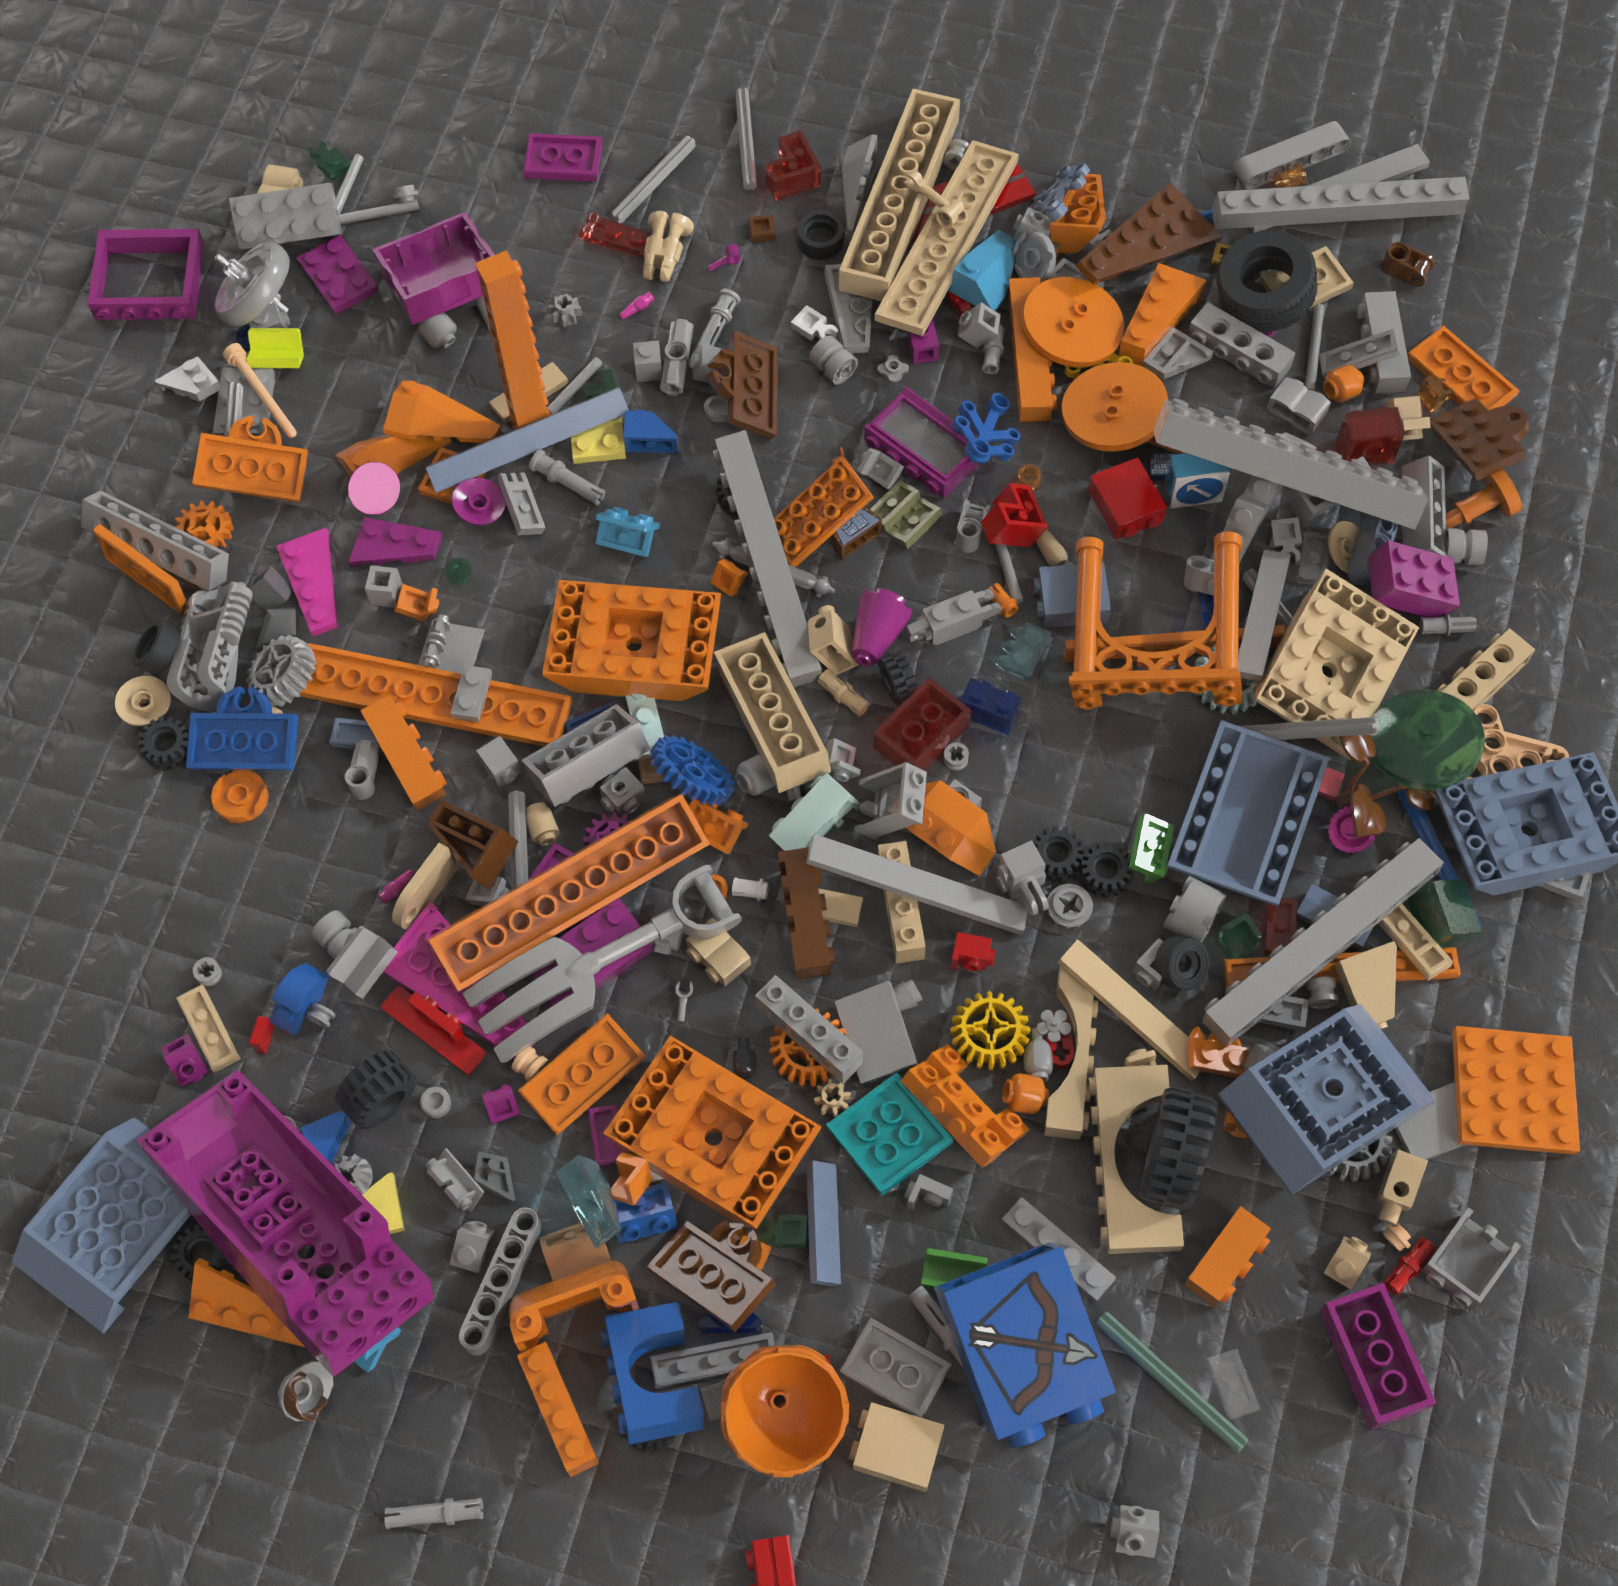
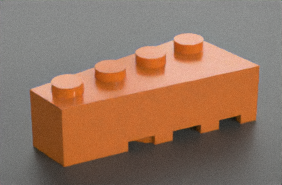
[1119,263,1207,367]

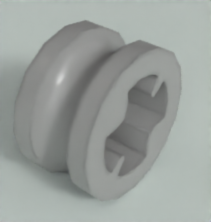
[943,742,969,771]
[193,957,222,987]
[305,1003,336,1028]

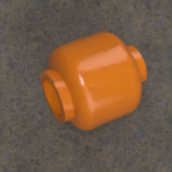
[1323,364,1364,403]
[1003,1073,1049,1115]

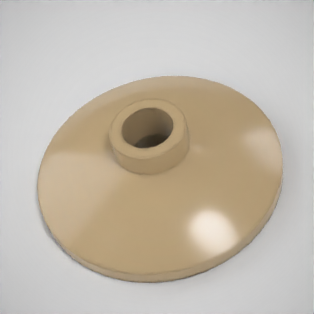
[1328,521,1359,573]
[115,676,171,726]

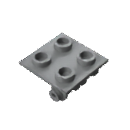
[418,614,485,674]

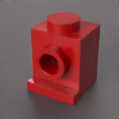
[951,932,996,971]

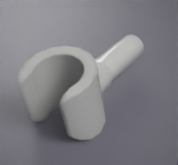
[675,980,693,1022]

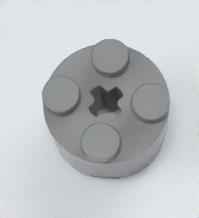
[1163,876,1226,943]

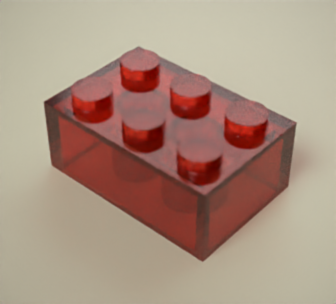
[873,677,972,771]

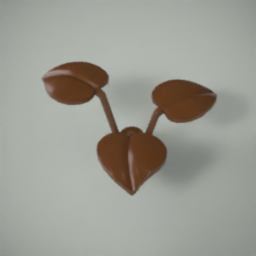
[1336,718,1437,838]

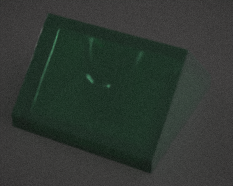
[1408,879,1483,947]

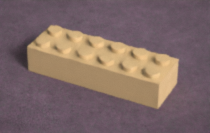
[714,632,831,793]

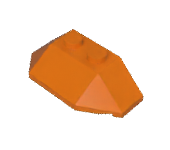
[890,780,996,876]

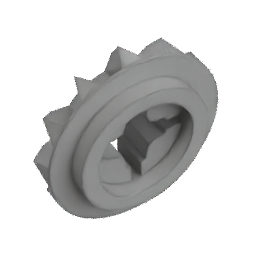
[1047,884,1093,929]
[332,1154,373,1195]

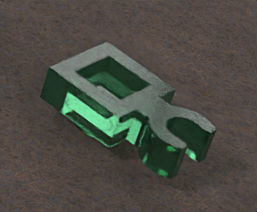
[308,140,351,181]
[756,1215,809,1248]

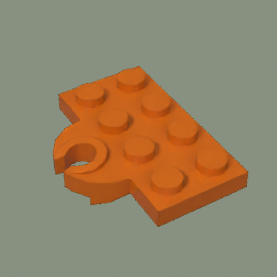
[192,416,308,503]

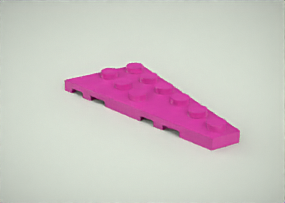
[383,901,534,1059]

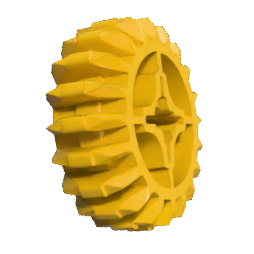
[950,991,1030,1071]

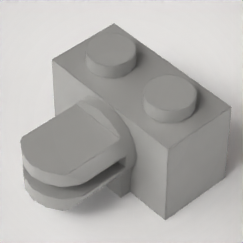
[996,840,1049,916]

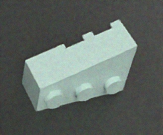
[769,773,860,851]

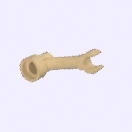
[904,170,964,228]

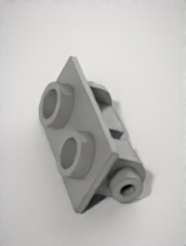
[425,1148,484,1212]

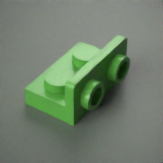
[1129,813,1174,884]

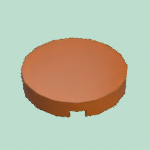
[211,770,269,824]

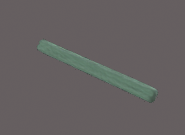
[1096,1312,1248,1453]

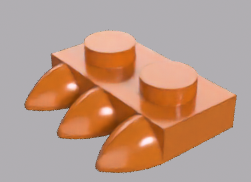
[1188,1026,1247,1078]

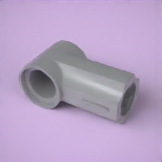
[345,740,381,800]

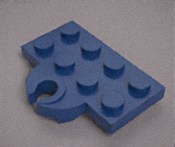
[186,687,298,771]

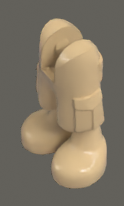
[643,211,694,282]

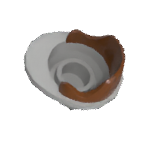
[277,1361,333,1422]

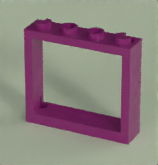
[87,229,205,321]

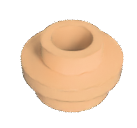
[1382,1223,1411,1252]

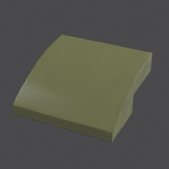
[870,480,942,549]

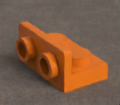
[689,798,748,854]

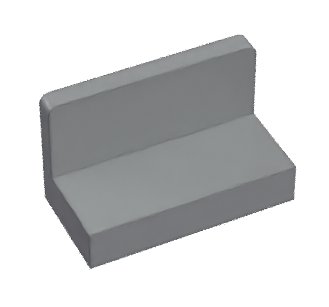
[327,926,398,999]

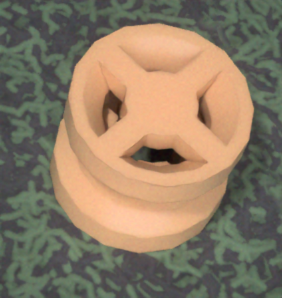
[511,1046,549,1082]

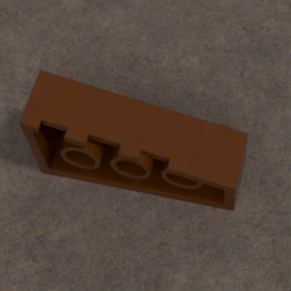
[778,847,836,980]

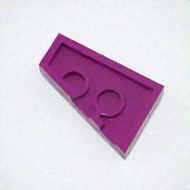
[348,517,442,568]

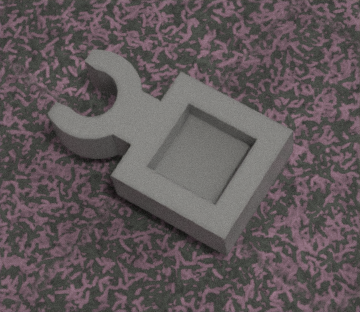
[1271,517,1302,565]

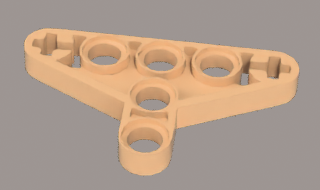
[1432,704,1569,786]

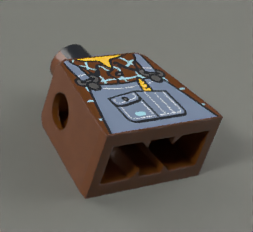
[828,506,882,560]

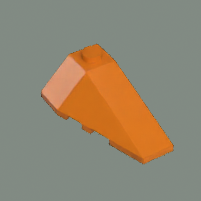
[383,380,501,443]

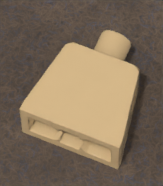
[808,605,859,675]
[1376,1150,1428,1225]

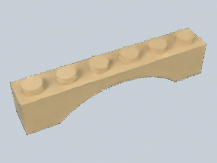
[1044,965,1098,1140]

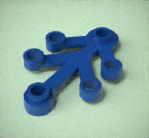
[951,393,1021,464]

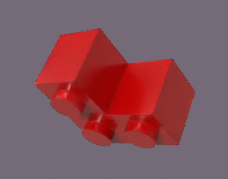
[980,483,1048,547]

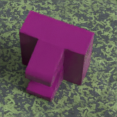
[482,1084,520,1124]

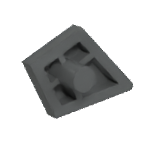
[256,608,296,649]
[473,1151,515,1203]

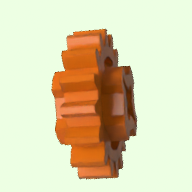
[174,501,234,548]

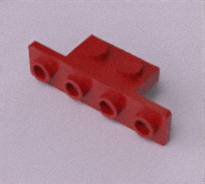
[381,986,486,1075]

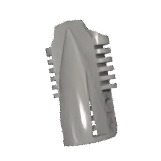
[167,581,253,711]

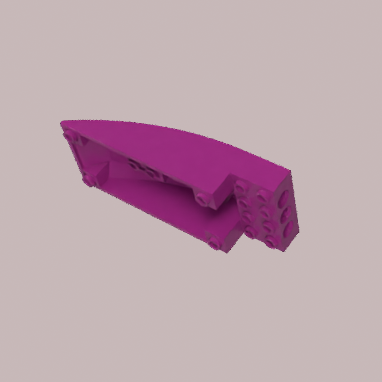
[136,1070,434,1377]

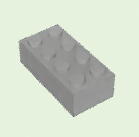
[229,183,343,250]
[521,704,651,807]

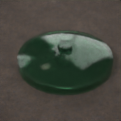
[1370,689,1485,790]

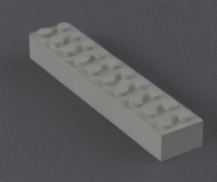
[1153,399,1428,530]

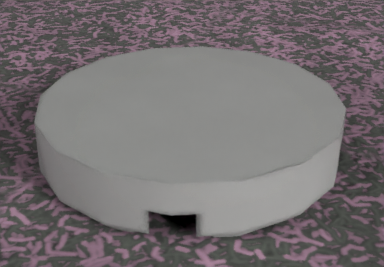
[1013,232,1056,283]

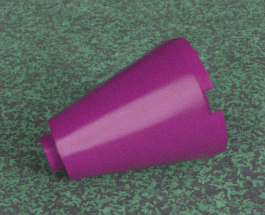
[851,588,912,667]

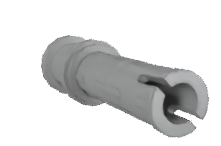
[692,289,741,354]
[529,449,605,505]

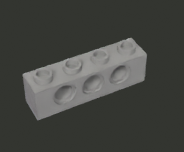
[1188,302,1295,388]
[755,975,863,1084]

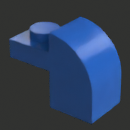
[270,963,329,1035]

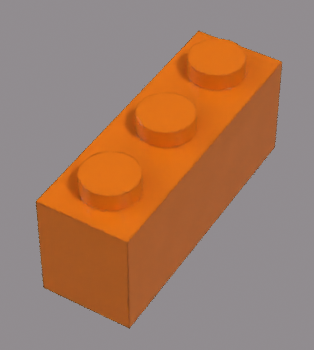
[1184,1206,1271,1308]

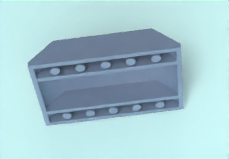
[1167,720,1330,907]

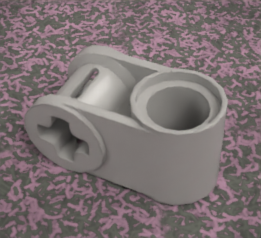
[956,499,992,553]
[1184,555,1214,596]

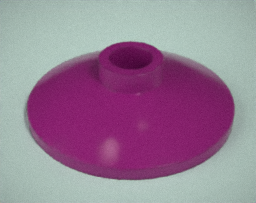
[452,478,506,526]

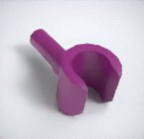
[707,244,741,271]

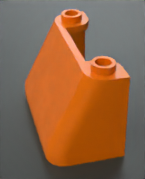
[509,1261,639,1353]

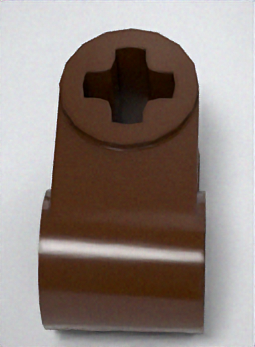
[1381,242,1435,287]

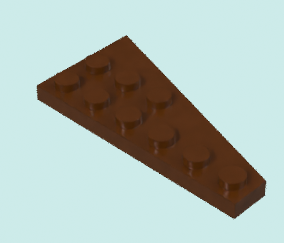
[1076,183,1222,285]

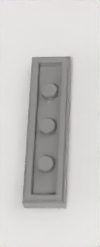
[650,1332,775,1389]

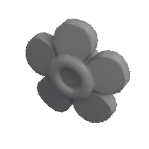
[1037,1010,1071,1042]

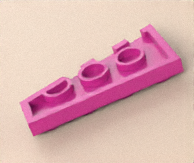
[276,527,338,637]

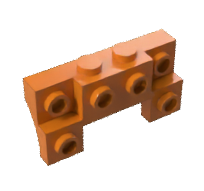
[901,1044,1029,1168]

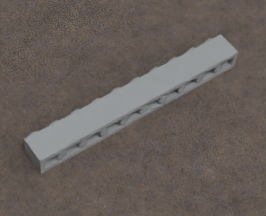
[1211,177,1469,229]
[712,430,822,687]
[1202,838,1444,1048]

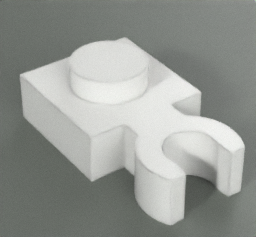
[791,305,838,341]

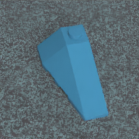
[948,230,1016,311]

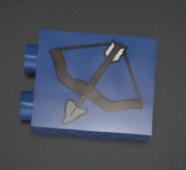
[934,1242,1116,1448]

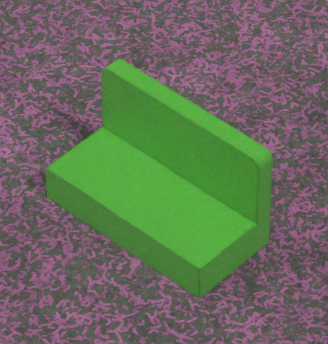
[921,1248,988,1289]

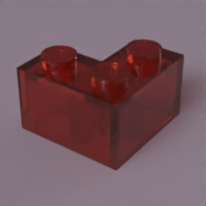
[765,130,821,202]

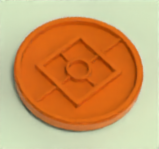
[1022,277,1124,367]
[1062,362,1168,451]

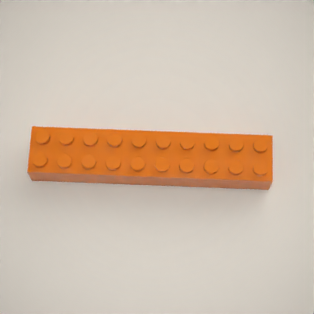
[425,794,710,992]

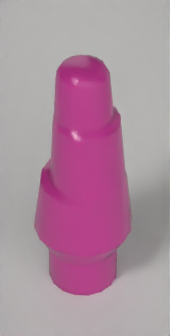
[619,292,654,319]
[378,870,414,904]

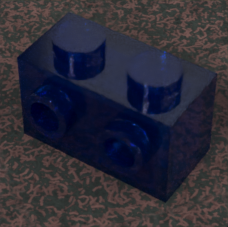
[958,678,1022,736]

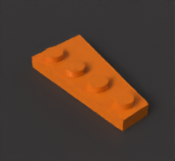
[188,1258,305,1347]

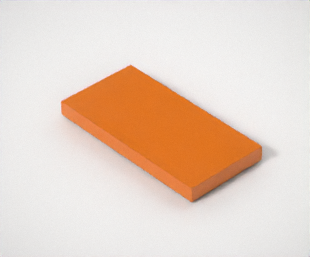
[1407,325,1520,410]
[93,523,187,615]
[518,1013,646,1136]

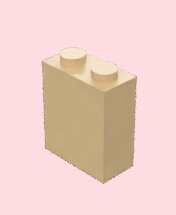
[849,1402,944,1492]

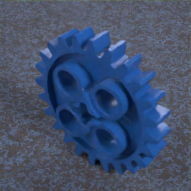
[649,735,735,806]

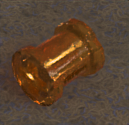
[1273,163,1307,188]

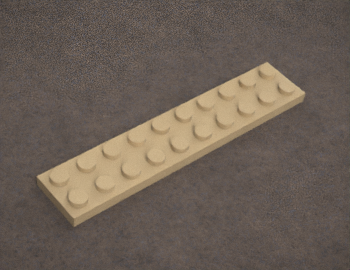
[875,140,1019,336]

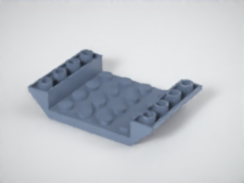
[12,1118,191,1334]

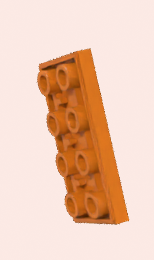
[774,457,874,568]

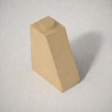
[1334,941,1397,1029]

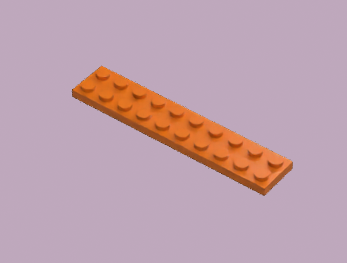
[300,643,573,747]

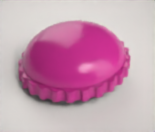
[1328,806,1375,853]

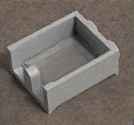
[855,762,927,840]
[1422,1207,1521,1310]

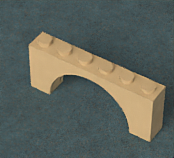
[1088,1065,1184,1254]

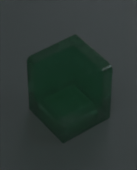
[584,369,616,400]
[1217,913,1262,959]

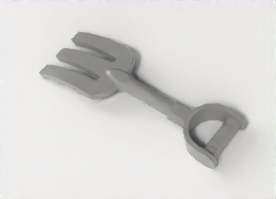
[463,865,742,1062]

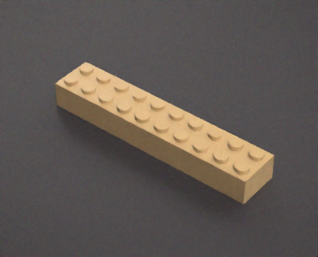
[839,89,960,301]

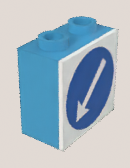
[1164,453,1232,509]

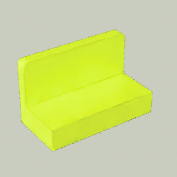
[246,328,304,368]

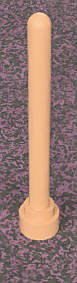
[223,343,297,438]

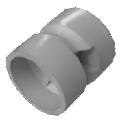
[809,335,858,385]
[1446,528,1488,566]
[311,910,358,960]

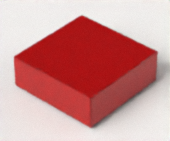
[249,1016,275,1054]

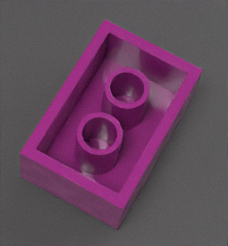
[1367,540,1460,617]

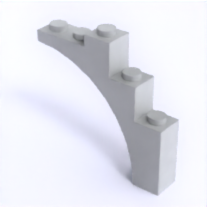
[1210,432,1308,564]

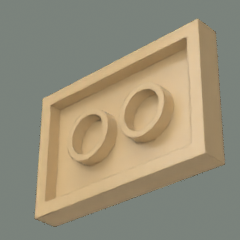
[1260,246,1354,308]

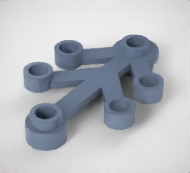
[1030,163,1090,222]

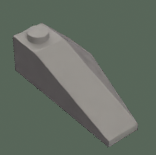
[838,134,877,245]

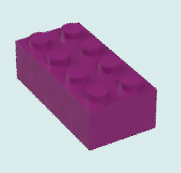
[527,898,653,1008]
[1319,1283,1436,1430]

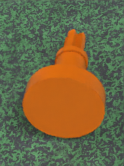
[1446,469,1523,528]

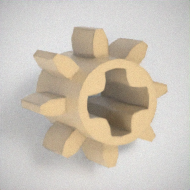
[814,1079,851,1118]

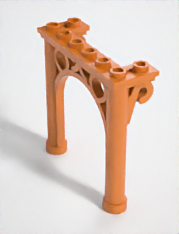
[1069,532,1243,709]

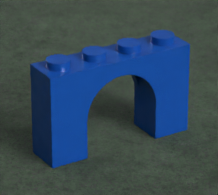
[600,1302,704,1445]

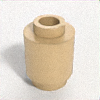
[526,802,560,846]

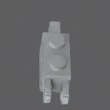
[906,589,1002,645]

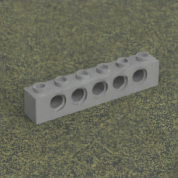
[81,491,229,591]

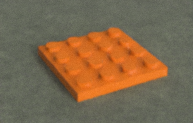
[1452,1026,1580,1155]

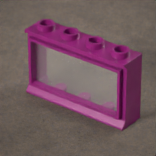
[864,386,979,499]

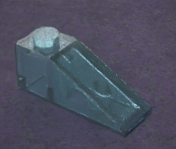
[556,1155,621,1249]

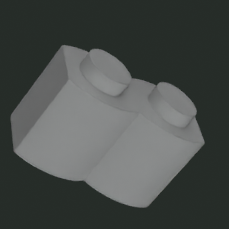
[1266,377,1331,434]

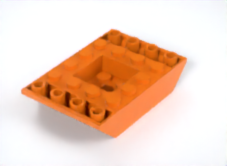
[542,580,721,701]
[604,1036,821,1229]

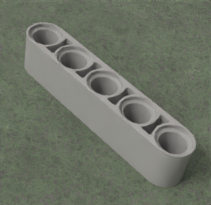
[1233,121,1351,190]
[459,1207,542,1356]

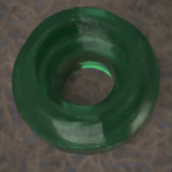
[444,558,472,584]

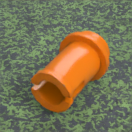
[988,583,1018,618]

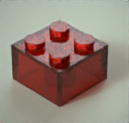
[1335,407,1405,466]

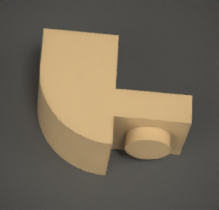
[1386,396,1430,441]

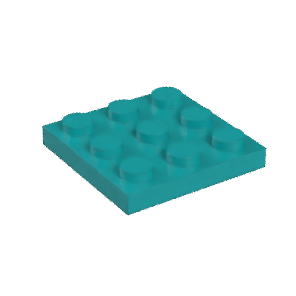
[826,1073,953,1196]

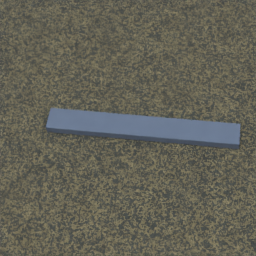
[425,387,629,493]

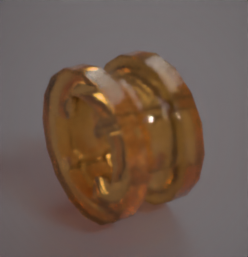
[1017,464,1041,491]

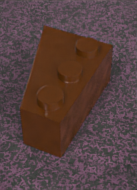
[427,799,519,891]

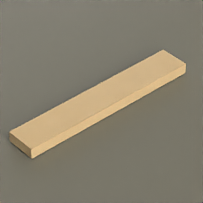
[1057,939,1201,1081]

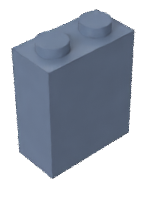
[1033,563,1111,628]

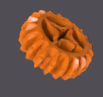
[769,1008,846,1087]

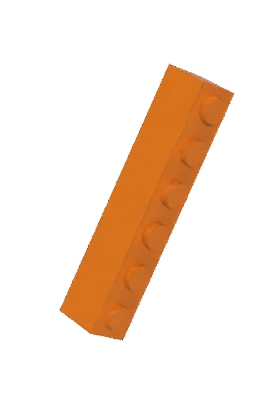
[1008,277,1057,422]

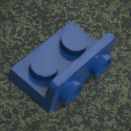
[608,1182,678,1243]

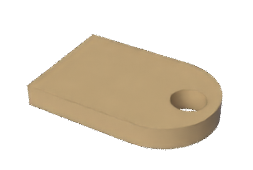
[392,843,457,929]

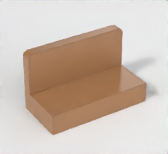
[539,1217,611,1281]

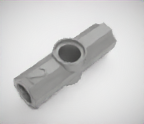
[660,319,694,396]

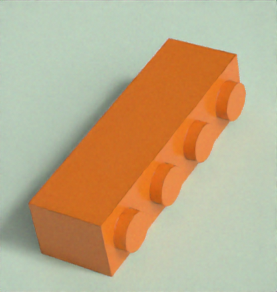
[360,695,447,811]
[517,1342,600,1477]

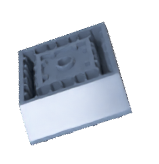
[1433,752,1618,895]
[1218,1004,1436,1195]

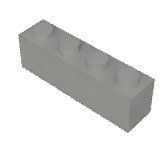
[1357,291,1411,393]
[1401,455,1447,556]

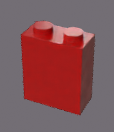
[1088,457,1167,540]

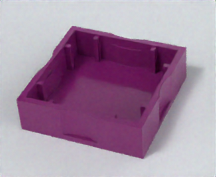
[372,212,495,325]

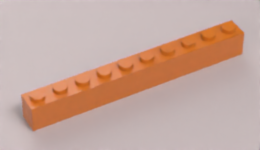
[475,250,550,430]

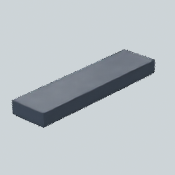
[806,1160,841,1286]

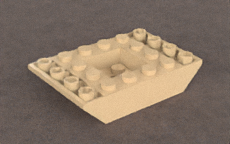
[1254,569,1419,760]

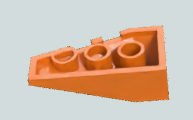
[1050,174,1106,254]
[335,434,452,478]

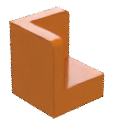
[609,1152,653,1206]

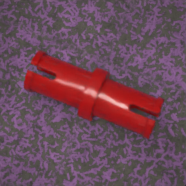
[1382,1237,1436,1296]

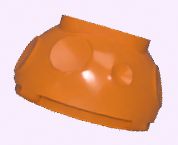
[720,1345,849,1477]

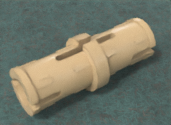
[817,669,870,717]

